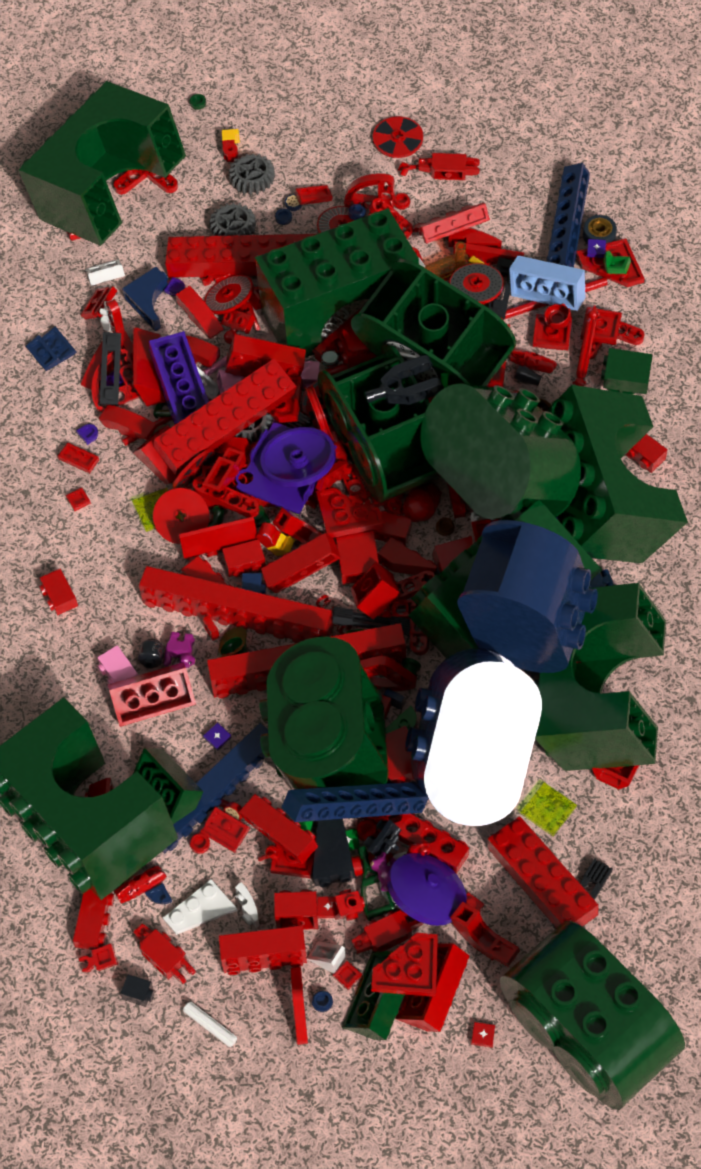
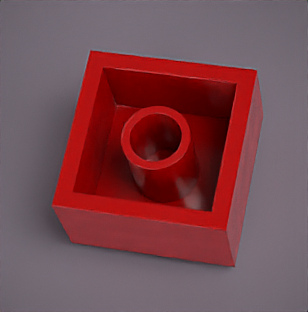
[350,562,399,620]
[274,889,318,930]

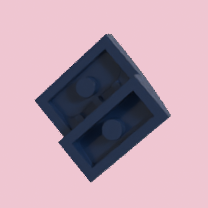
[26,326,77,371]

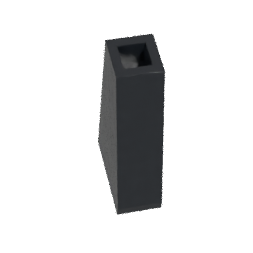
[313,819,356,887]

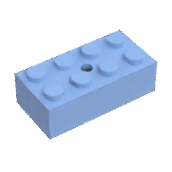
[509,256,586,311]

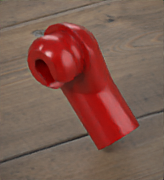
[406,841,431,856]

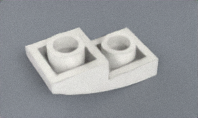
[235,882,259,928]

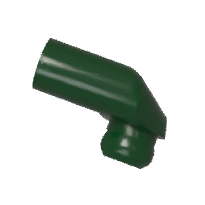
[208,505,225,527]

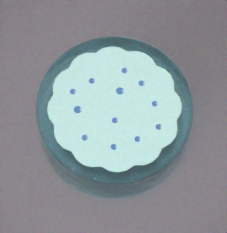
[321,350,339,368]

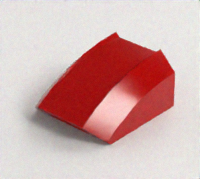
[592,765,640,790]

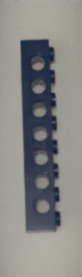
[546,162,590,268]
[282,782,428,822]

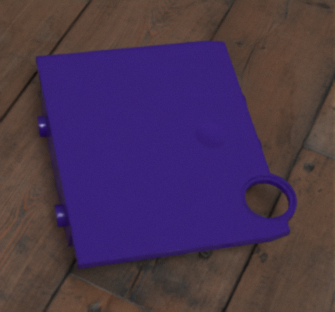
[236,423,337,514]

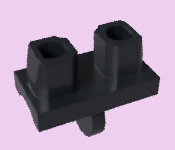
[364,819,402,857]

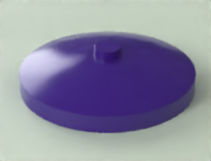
[260,427,336,487]
[387,853,467,926]

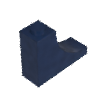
[122,267,168,331]

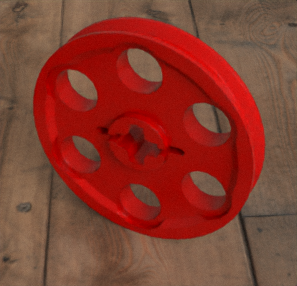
[305,384,332,437]

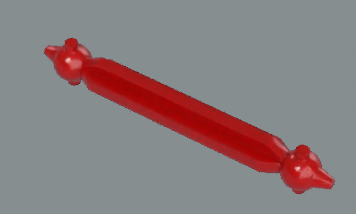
[572,305,600,387]

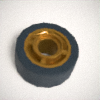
[583,215,617,245]

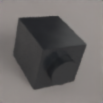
[120,974,155,1007]

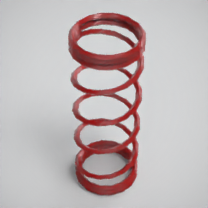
[315,595,352,634]

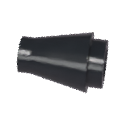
[514,365,542,386]

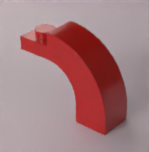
[272,507,337,546]
[450,902,520,967]

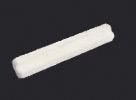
[183,1002,237,1047]

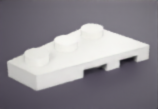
[163,880,237,935]

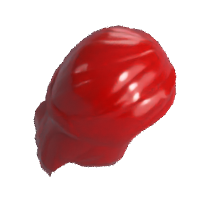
[403,482,442,522]

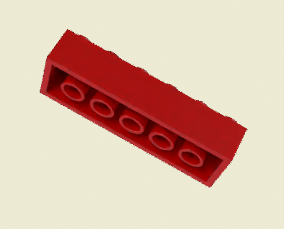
[487,816,599,928]

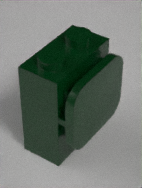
[601,348,653,395]

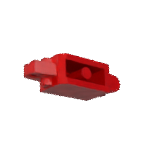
[418,153,480,180]
[351,910,424,954]
[134,924,196,984]

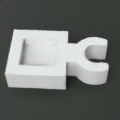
[100,301,111,332]

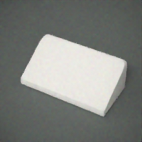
[85,260,125,286]

